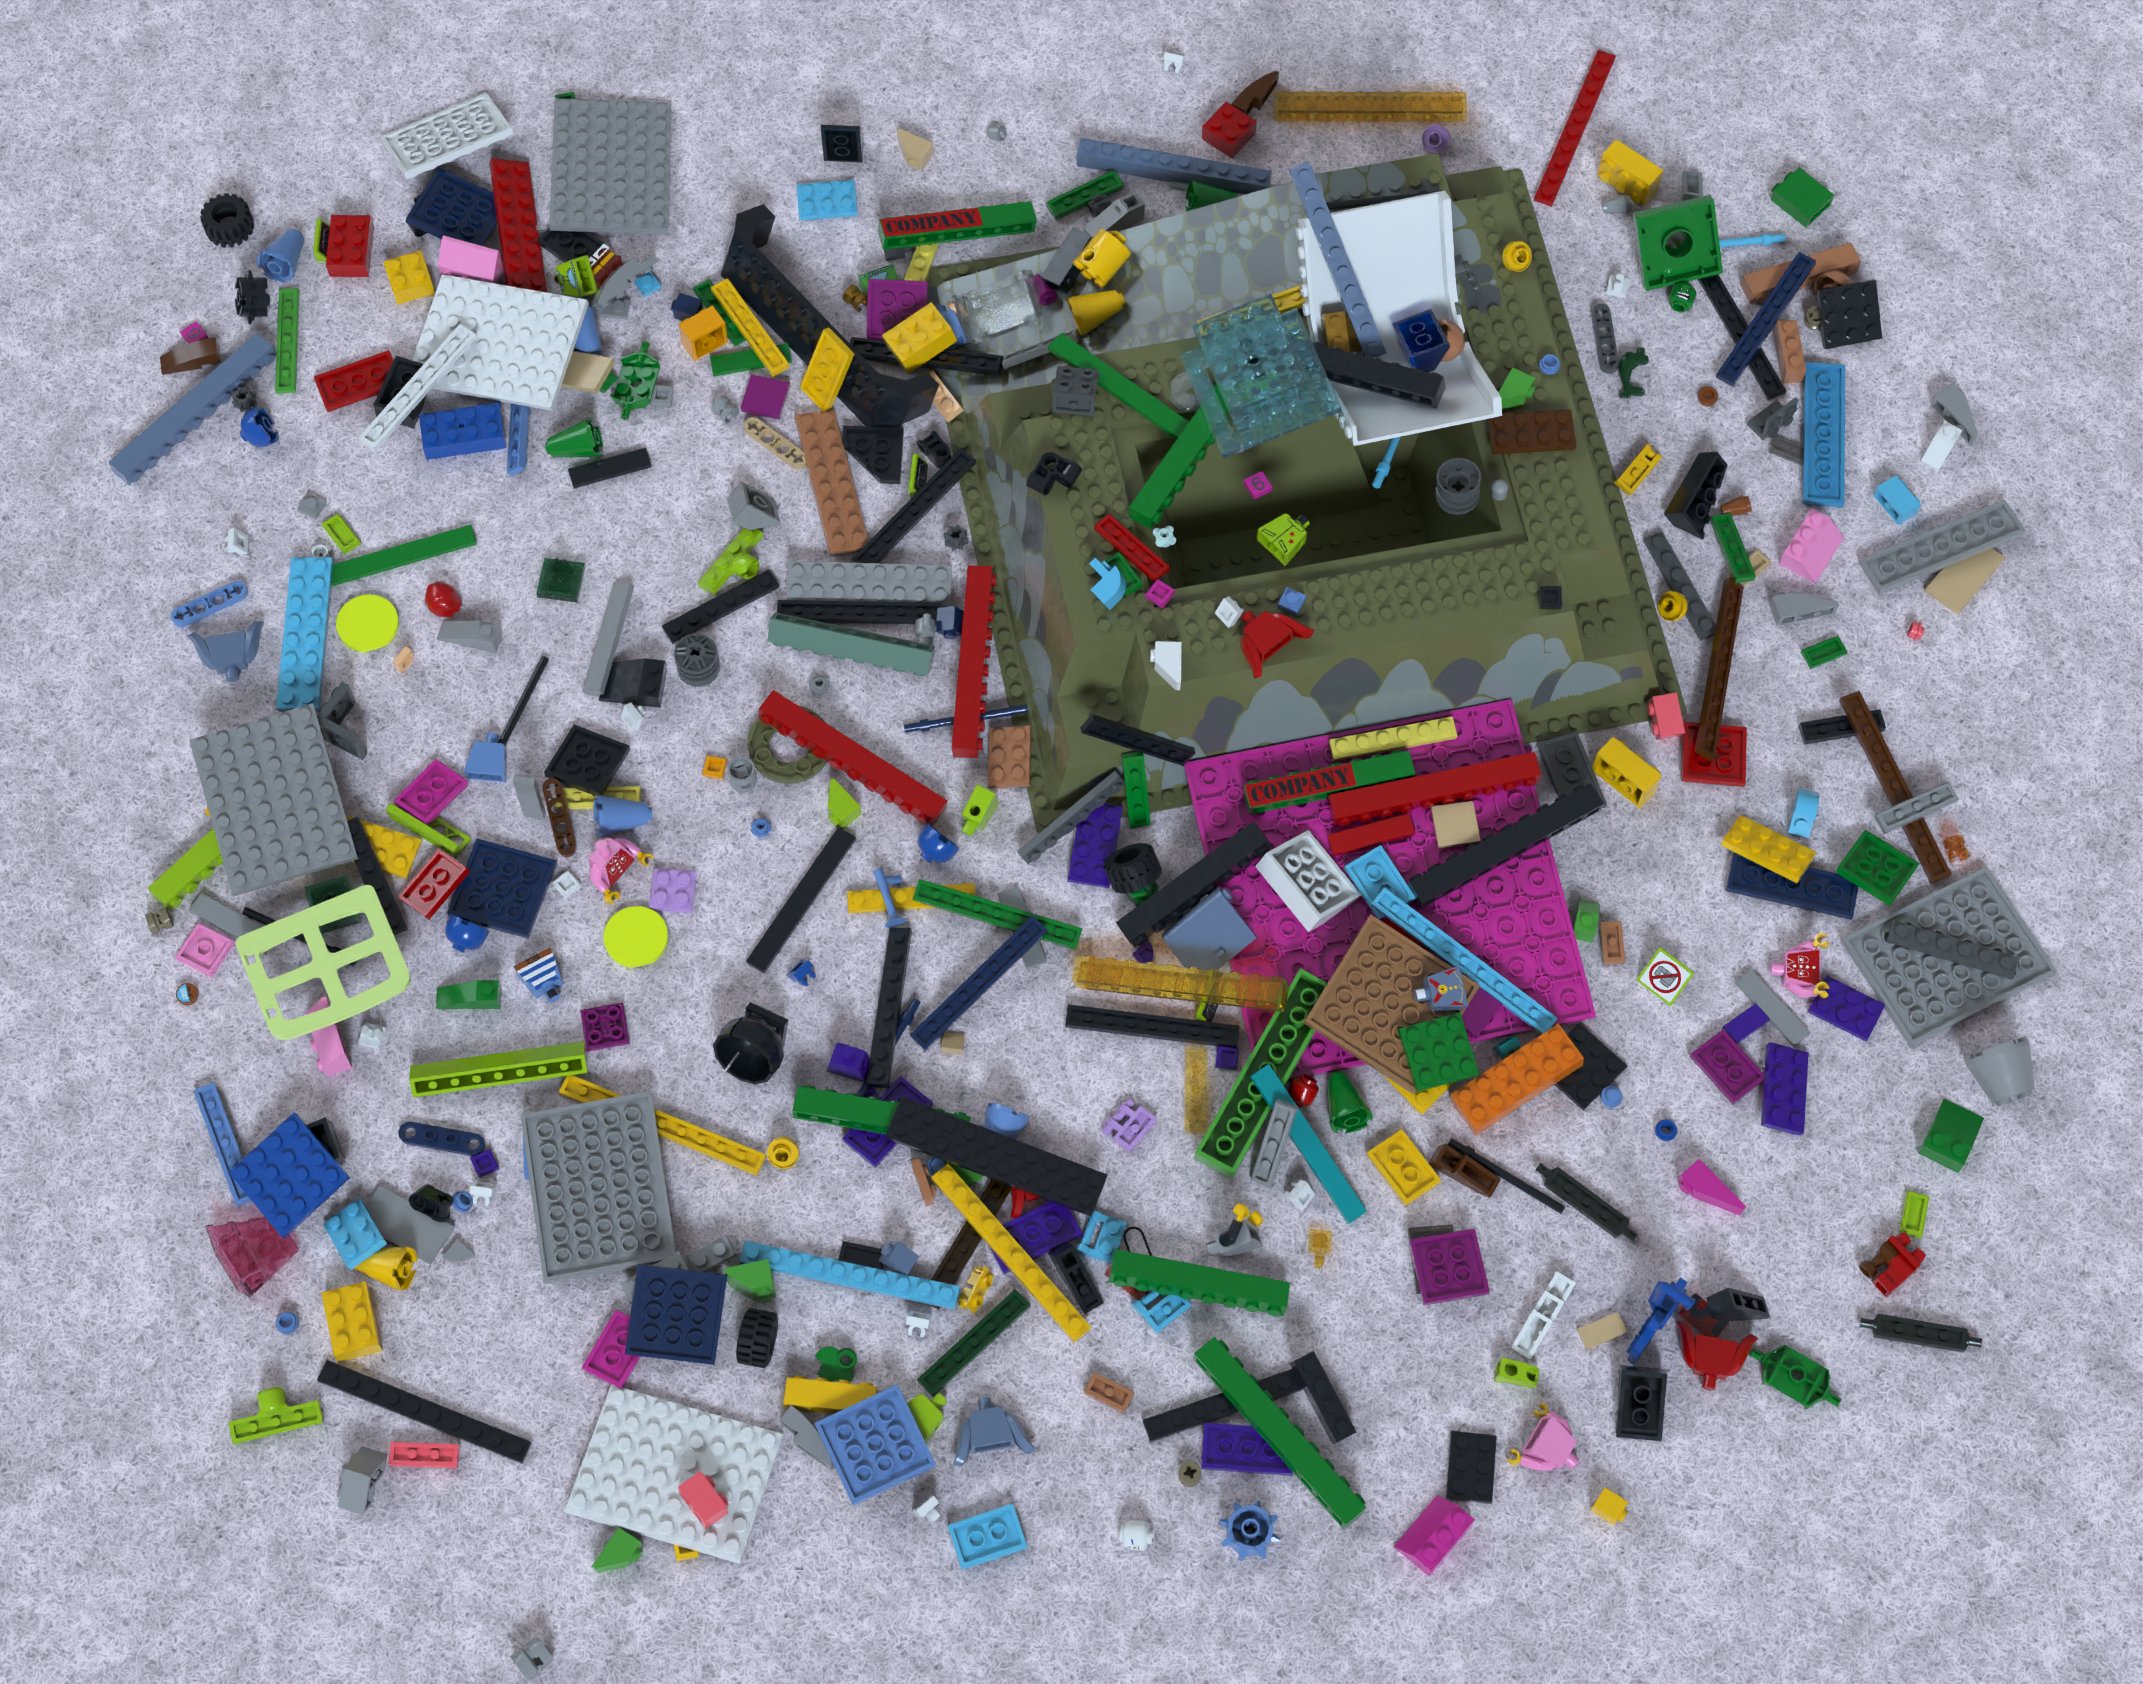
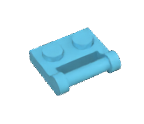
[1076,1210,1127,1264]
[1131,1291,1191,1334]

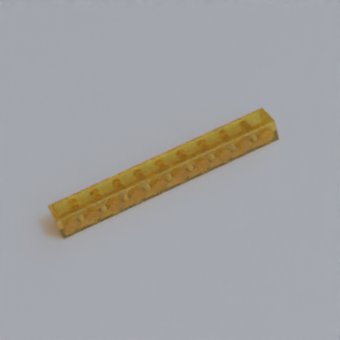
[1273,91,1467,122]
[1072,955,1289,1012]

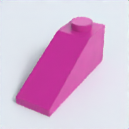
[1677,1159,1746,1216]

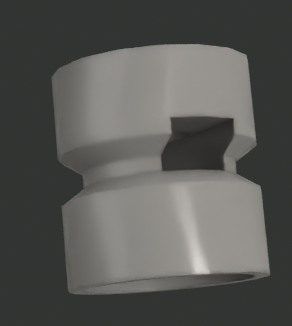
[728,756,757,793]
[510,1636,554,1680]

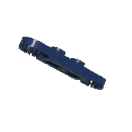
[398,1122,485,1156]

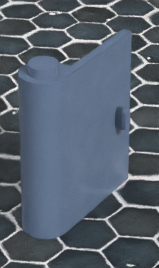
[1162,886,1257,985]

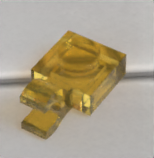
[1308,1229,1332,1269]

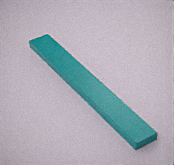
[1250,1064,1367,1224]

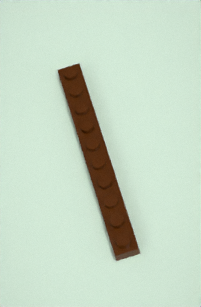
[1695,577,1744,761]
[1839,690,1951,884]

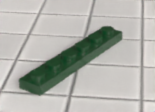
[917,1289,1031,1397]

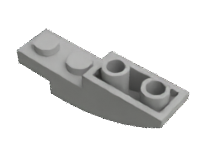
[591,255,658,309]

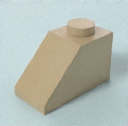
[897,128,934,170]

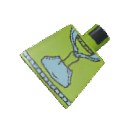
[554,255,597,297]

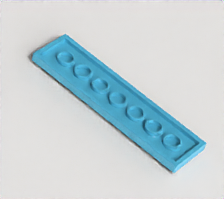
[276,557,334,711]

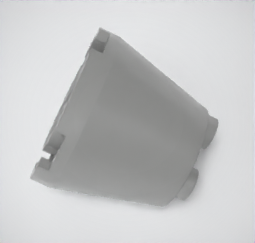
[1963,1036,2035,1106]

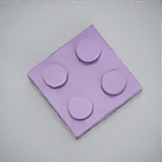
[649,869,697,913]

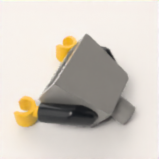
[1206,1203,1263,1257]

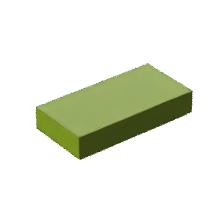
[321,513,361,555]
[1899,1191,1930,1238]

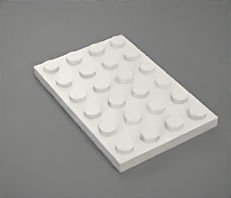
[380,93,514,179]

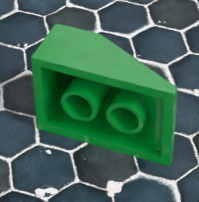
[1918,1098,1984,1173]

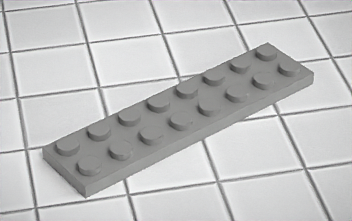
[1859,500,2026,595]
[787,561,952,607]

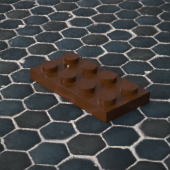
[1487,409,1577,455]

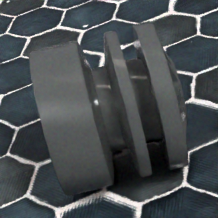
[1435,458,1481,515]
[674,633,720,687]

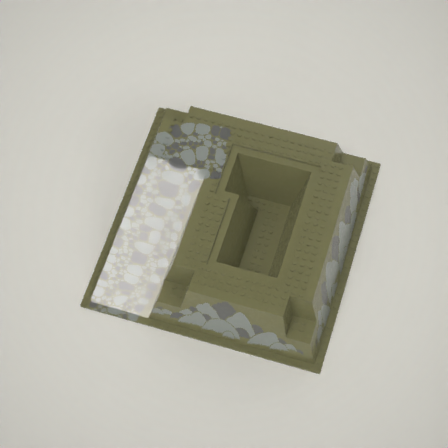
[926,153,1687,833]

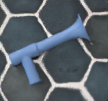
[874,868,906,928]

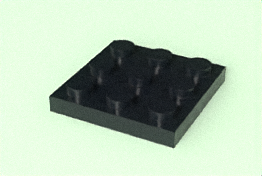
[1817,279,1882,349]
[544,724,630,796]
[1554,1023,1628,1111]

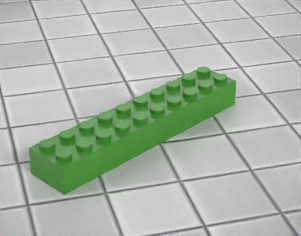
[1194,968,1327,1179]

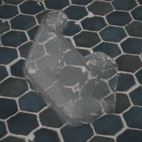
[952,269,1043,344]

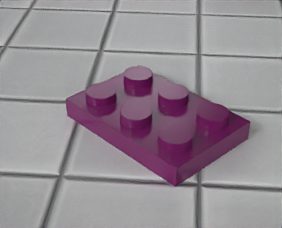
[1690,1029,1764,1105]

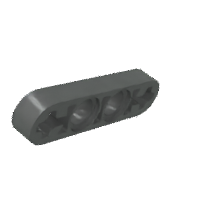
[1592,304,1619,374]

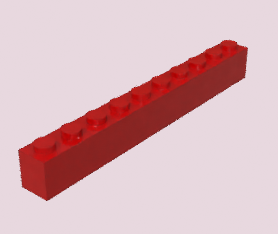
[951,565,997,758]
[758,690,948,826]
[1327,752,1541,826]

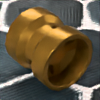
[842,284,868,312]

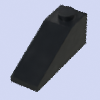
[1048,1242,1104,1314]
[1706,1287,1770,1322]

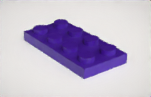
[1068,804,1123,888]
[1761,1042,1809,1135]
[842,1076,933,1168]
[987,1201,1082,1275]
[1201,1423,1293,1476]

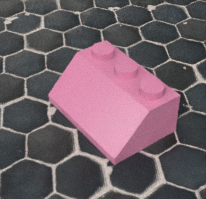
[438,236,504,284]
[1779,508,1844,583]
[305,997,352,1077]

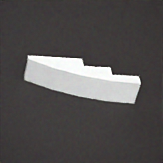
[1511,1271,1576,1360]

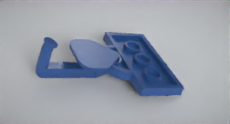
[1626,1277,1695,1365]

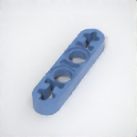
[171,581,248,627]

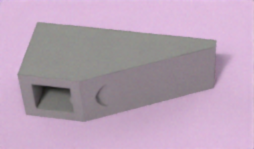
[1084,191,1145,238]

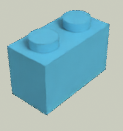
[1873,475,1921,525]

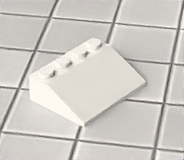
[1255,830,1361,932]

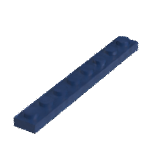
[1716,252,1816,387]
[910,916,1048,1051]

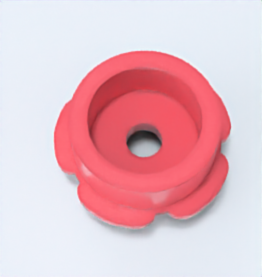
[1907,621,1925,641]

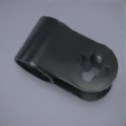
[916,430,951,468]
[409,1184,454,1222]

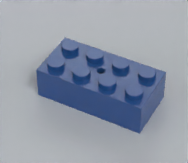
[419,403,507,460]

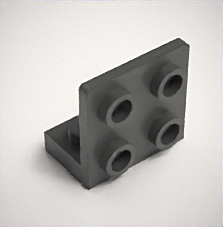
[1052,366,1099,416]
[1747,397,1799,440]

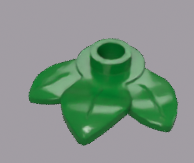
[815,1346,857,1382]

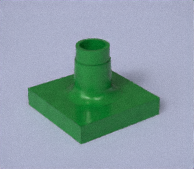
[1633,195,1723,291]

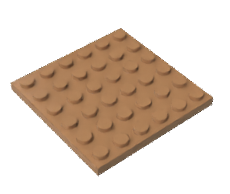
[1303,915,1480,1094]

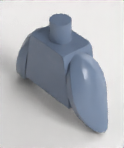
[187,621,264,682]
[953,1397,1036,1466]

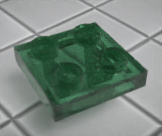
[536,558,585,603]

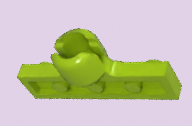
[697,528,764,595]
[228,1387,324,1445]

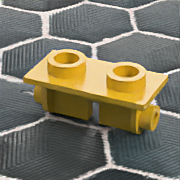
[958,1266,994,1314]

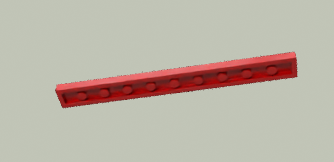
[1534,50,1616,207]

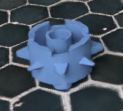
[1219,1500,1281,1561]

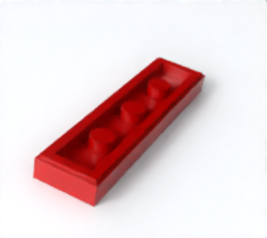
[1094,513,1170,583]
[1327,813,1415,857]

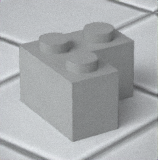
[337,1446,388,1515]

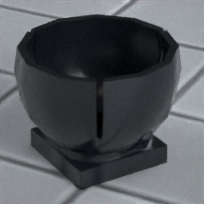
[713,1002,789,1085]

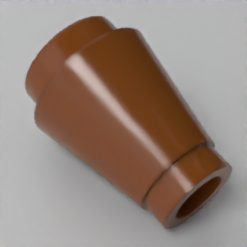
[1720,495,1752,516]

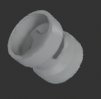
[711,395,739,423]

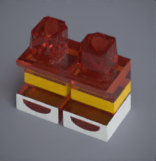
[589,244,624,289]

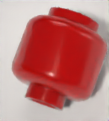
[1287,1074,1319,1108]

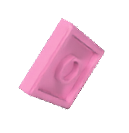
[175,922,235,978]

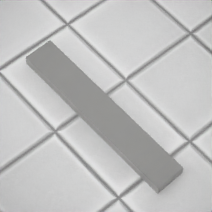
[583,583,634,695]

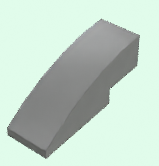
[1681,171,1703,201]
[780,1405,833,1471]

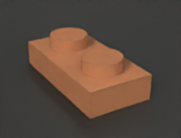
[1599,921,1625,965]
[911,1158,937,1206]
[1084,1372,1135,1414]

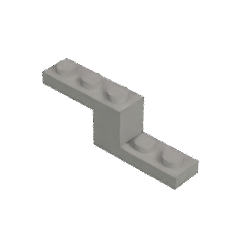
[620,1235,737,1304]

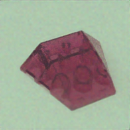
[205,1216,299,1298]

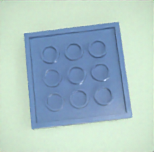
[815,1384,936,1506]

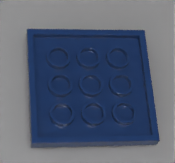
[405,167,497,247]
[447,838,557,939]
[625,1264,728,1365]

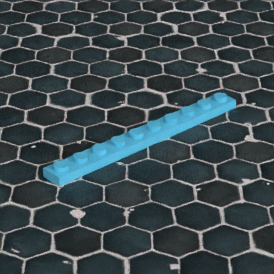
[1371,887,1558,1035]
[739,1241,960,1310]

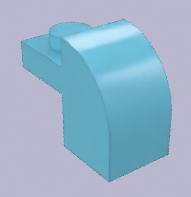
[1089,558,1126,610]
[1788,788,1820,838]

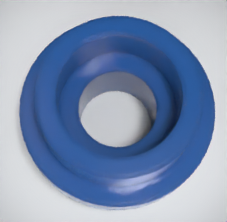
[1655,1119,1677,1141]

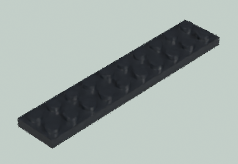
[885,1097,1108,1217]

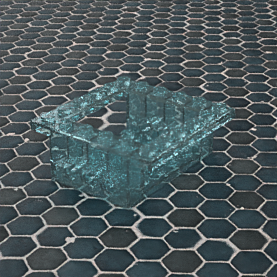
[1180,293,1342,459]

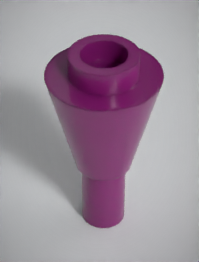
[1034,274,1058,306]

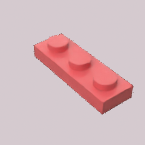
[388,1442,460,1469]

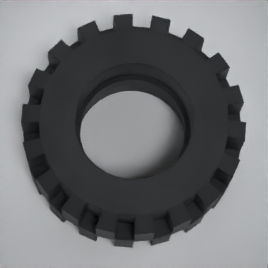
[200,193,254,248]
[1103,843,1162,894]
[736,1308,778,1368]

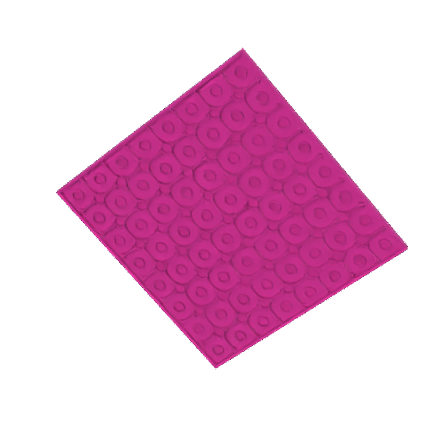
[1184,699,1596,1081]

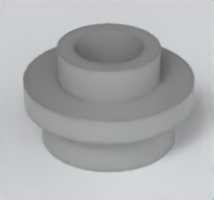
[809,675,830,695]

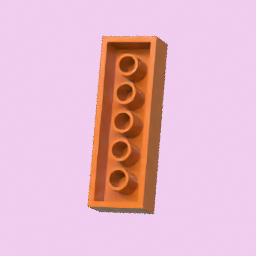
[1450,1023,1584,1136]

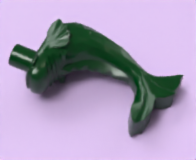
[1619,347,1649,399]

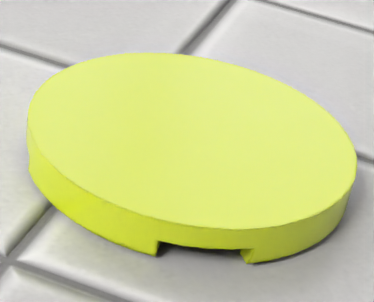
[336,594,399,652]
[603,906,668,968]

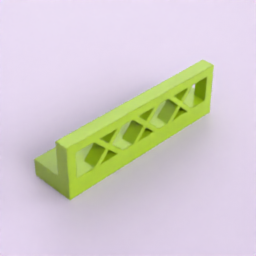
[386,803,472,859]

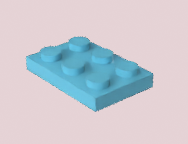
[796,180,858,220]
[1344,845,1416,920]
[323,1198,387,1270]
[948,1504,1027,1570]

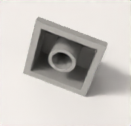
[727,481,780,530]

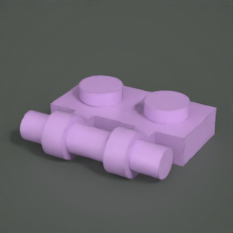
[1101,1098,1157,1153]

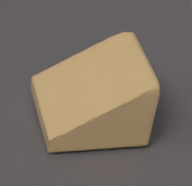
[941,1032,965,1055]

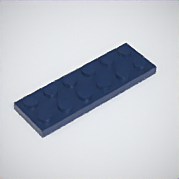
[1726,852,1858,920]

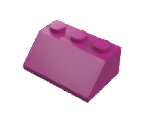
[1394,1495,1475,1577]

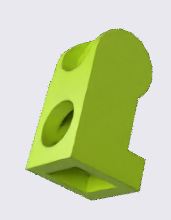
[1494,1357,1540,1388]

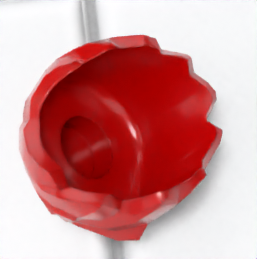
[425,581,462,617]

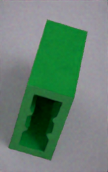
[1771,167,1834,228]

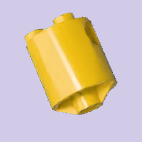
[1072,228,1131,289]

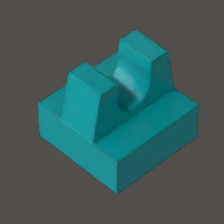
[1492,1036,1521,1060]

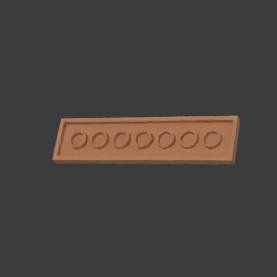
[794,410,869,556]

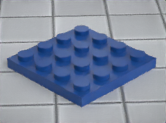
[228,1112,351,1238]

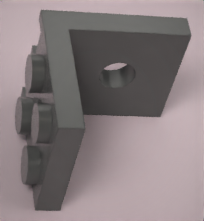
[317,682,367,760]

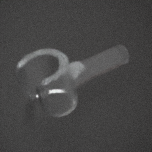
[536,213,547,237]

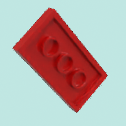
[314,350,394,413]

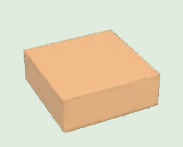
[393,646,414,673]

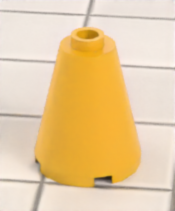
[1067,290,1125,336]
[354,1247,418,1291]

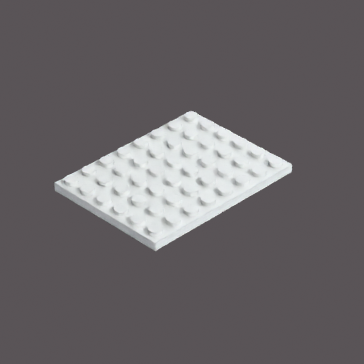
[412,274,589,411]
[565,1384,784,1564]

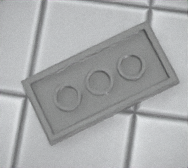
[366,1185,455,1265]

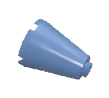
[256,229,305,283]
[574,305,602,356]
[593,795,652,837]
[984,1103,1030,1140]

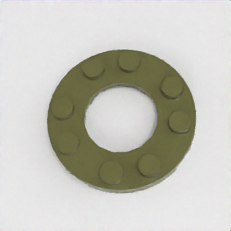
[748,706,828,784]

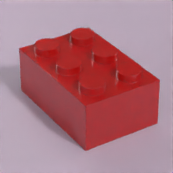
[326,215,374,277]

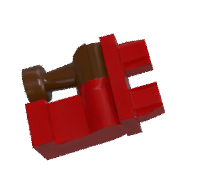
[1859,1232,1926,1298]

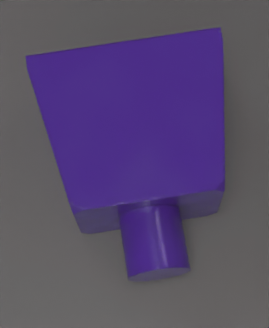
[827,1043,870,1082]

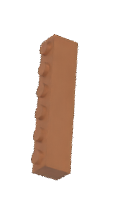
[1740,242,1861,303]

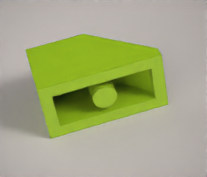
[828,778,862,829]

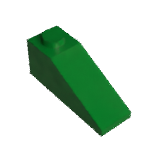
[436,980,502,1009]

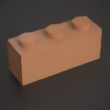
[1773,320,1806,384]

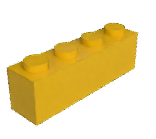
[783,1375,878,1414]

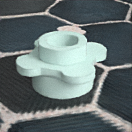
[1153,526,1176,548]

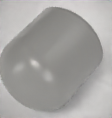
[987,125,1007,141]
[1491,479,1508,501]

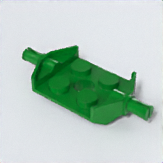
[610,341,660,420]
[1749,1345,1842,1410]

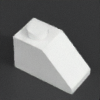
[1921,421,1962,471]
[1150,641,1181,690]

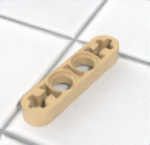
[744,417,806,470]

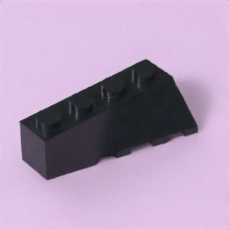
[1664,452,1728,540]

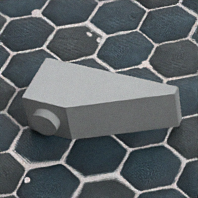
[1931,383,1978,446]
[1769,592,1839,626]
[437,621,502,653]

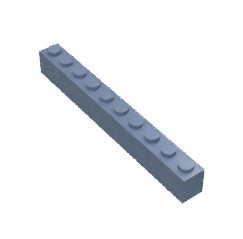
[1077,138,1272,194]
[108,333,276,485]

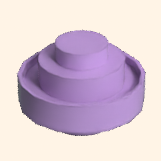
[1422,124,1451,153]

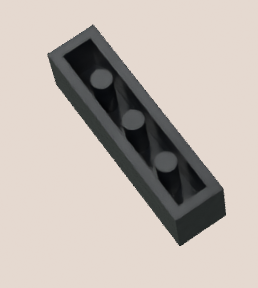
[1290,1351,1356,1444]

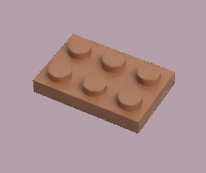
[988,725,1032,788]

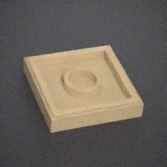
[1430,801,1481,849]

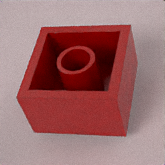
[1202,101,1257,159]

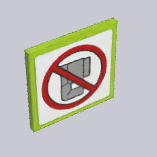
[1637,947,1695,1006]

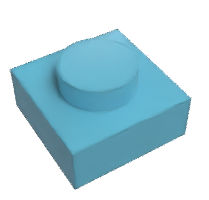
[634,271,661,297]

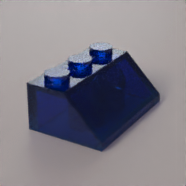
[1392,309,1450,373]

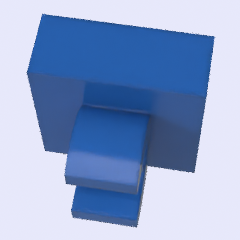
[786,960,816,986]

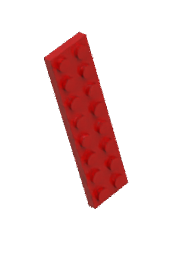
[489,158,547,293]

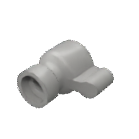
[915,614,936,645]

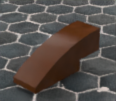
[1231,71,1279,115]
[160,337,221,375]
[1429,1143,1501,1198]

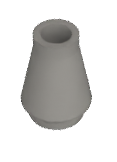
[1602,194,1631,214]

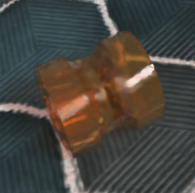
[1943,835,1970,863]

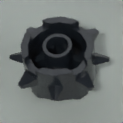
[235,270,270,325]

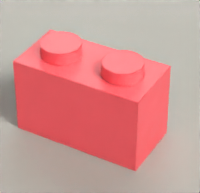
[1646,692,1685,740]
[678,1471,729,1529]

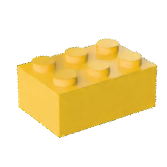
[1597,139,1664,206]
[882,302,957,374]
[1592,737,1662,809]
[321,1281,383,1363]

